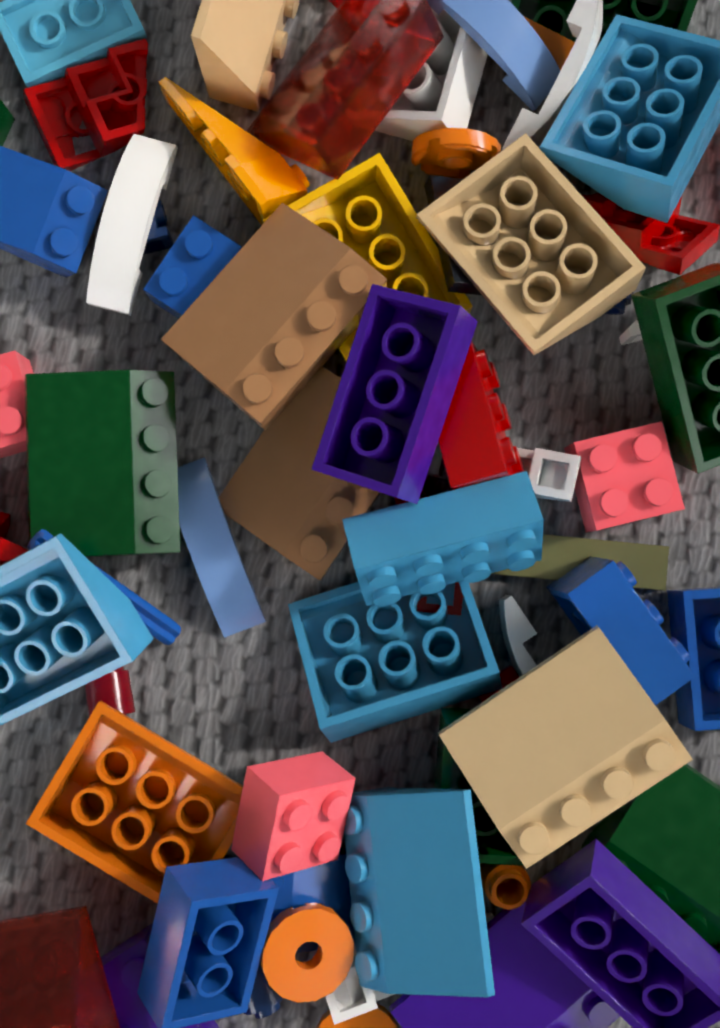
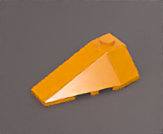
[158,77,310,226]

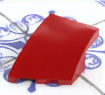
[23,38,148,171]
[581,192,720,275]

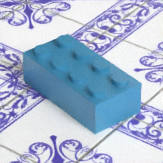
[342,471,544,606]

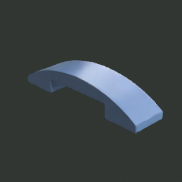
[424,0,560,111]
[177,457,266,638]

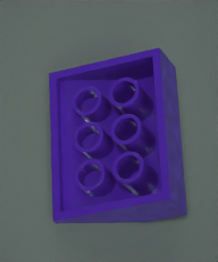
[389,899,620,1028]

